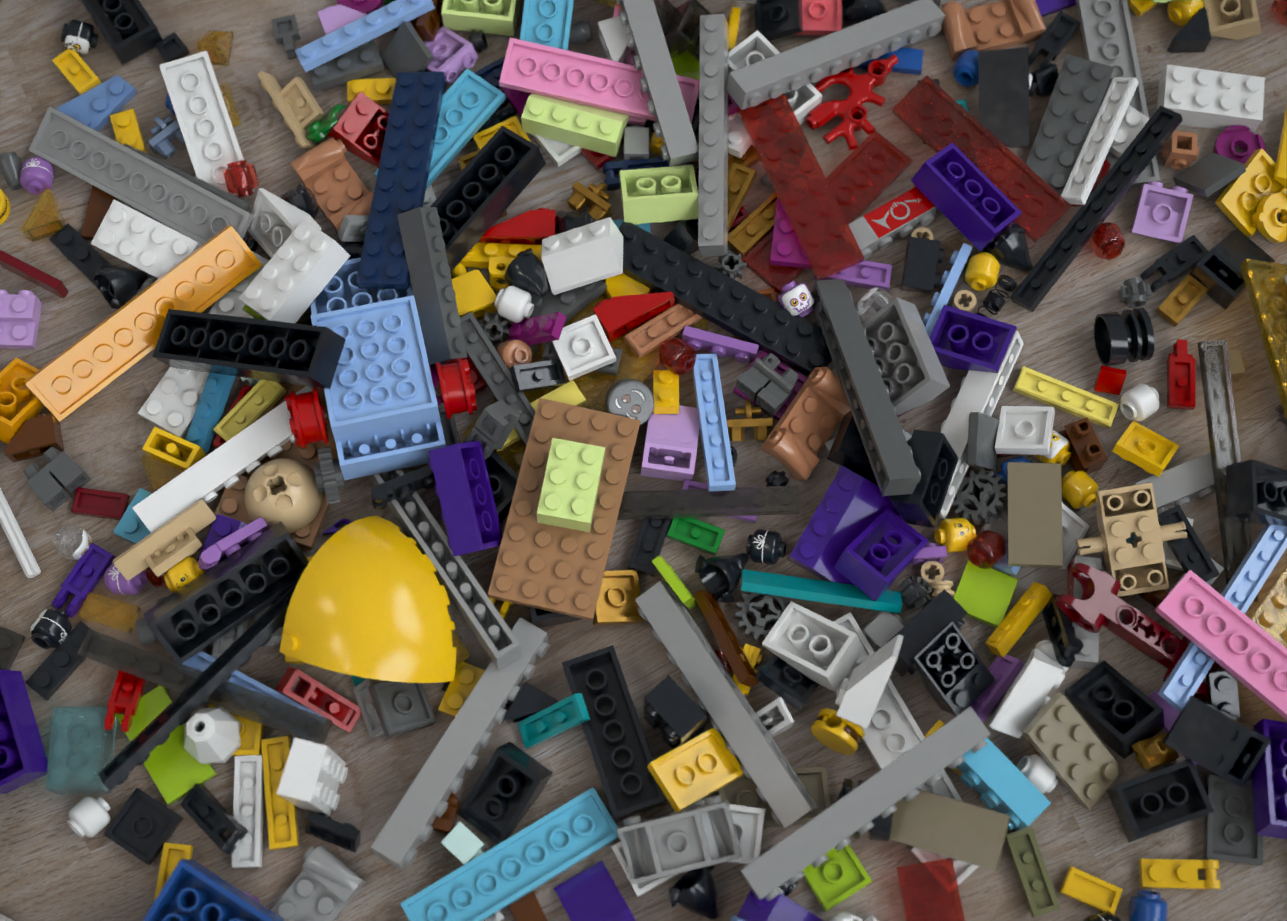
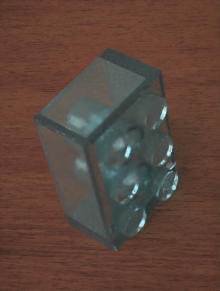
[46,706,116,794]

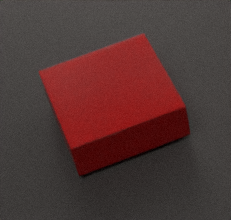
[1094,365,1127,396]

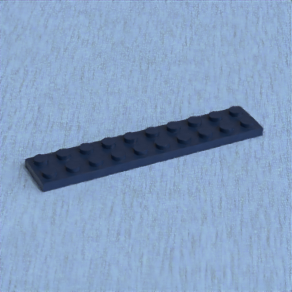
[356,72,446,289]

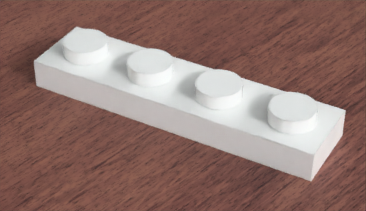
[232,755,264,869]

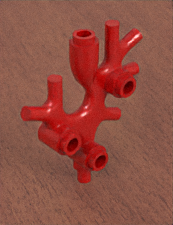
[805,54,899,150]

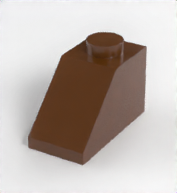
[4,413,64,463]

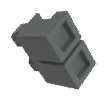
[736,353,799,418]
[465,399,522,459]
[23,447,91,512]

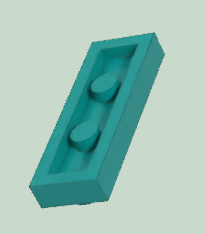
[517,693,590,749]

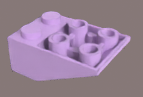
[641,405,700,482]

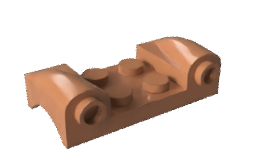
[941,0,1046,61]
[291,137,373,234]
[760,367,851,480]

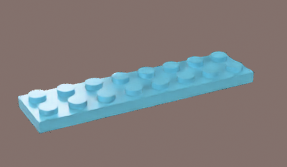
[400,787,619,921]

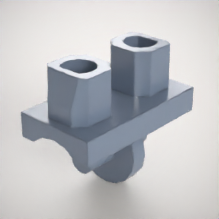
[148,116,186,160]

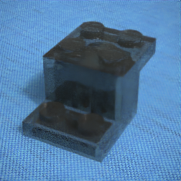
[653,0,712,62]

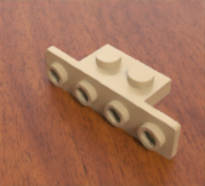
[257,71,325,150]
[113,499,216,580]

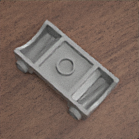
[617,795,742,885]
[271,845,366,921]

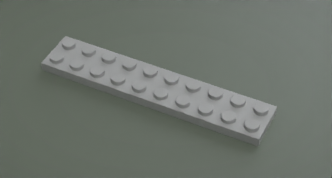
[1076,0,1161,187]
[29,106,254,245]

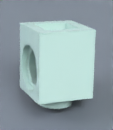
[441,822,486,865]

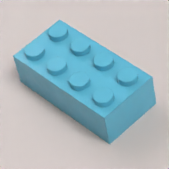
[948,738,1051,831]

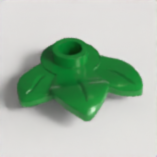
[306,104,345,143]

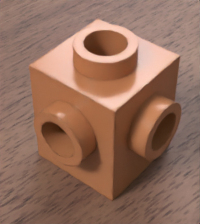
[1160,131,1199,170]

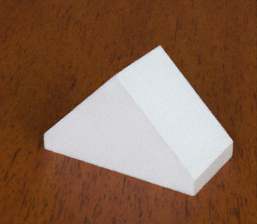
[756,697,794,737]

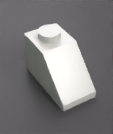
[598,15,632,63]

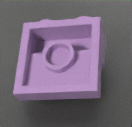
[424,26,478,86]
[1131,181,1194,244]
[0,290,42,349]

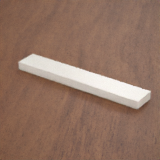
[1060,77,1139,205]

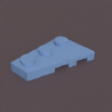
[56,75,137,132]

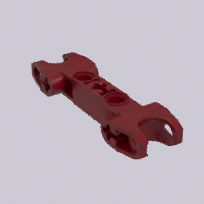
[1054,562,1223,702]

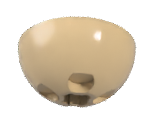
[244,458,323,533]

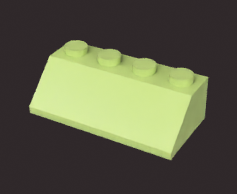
[521,93,630,157]

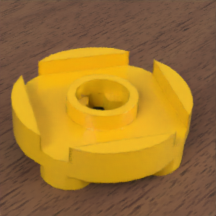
[1252,192,1287,243]

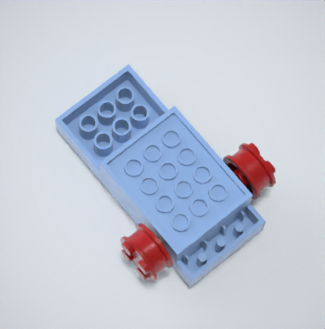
[285,258,478,480]

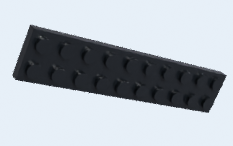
[618,221,832,376]

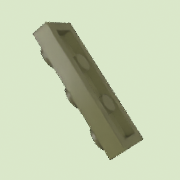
[1005,827,1061,917]

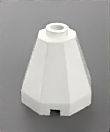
[184,707,241,765]

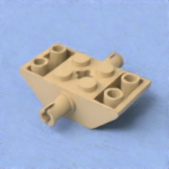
[1076,482,1187,597]

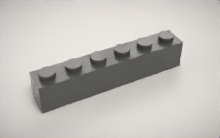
[397,207,467,365]

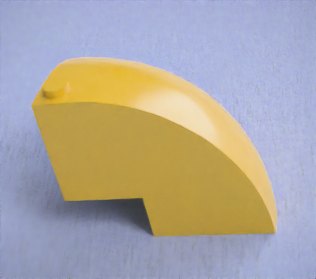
[279,515,456,683]

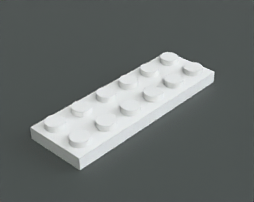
[159,50,255,197]

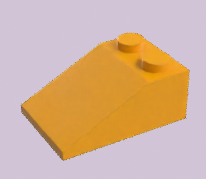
[0,358,45,444]

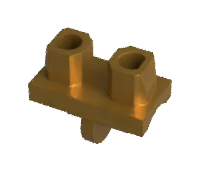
[567,181,613,221]
[726,400,773,441]
[1132,733,1179,771]

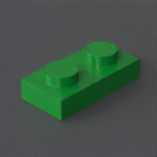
[667,512,725,556]

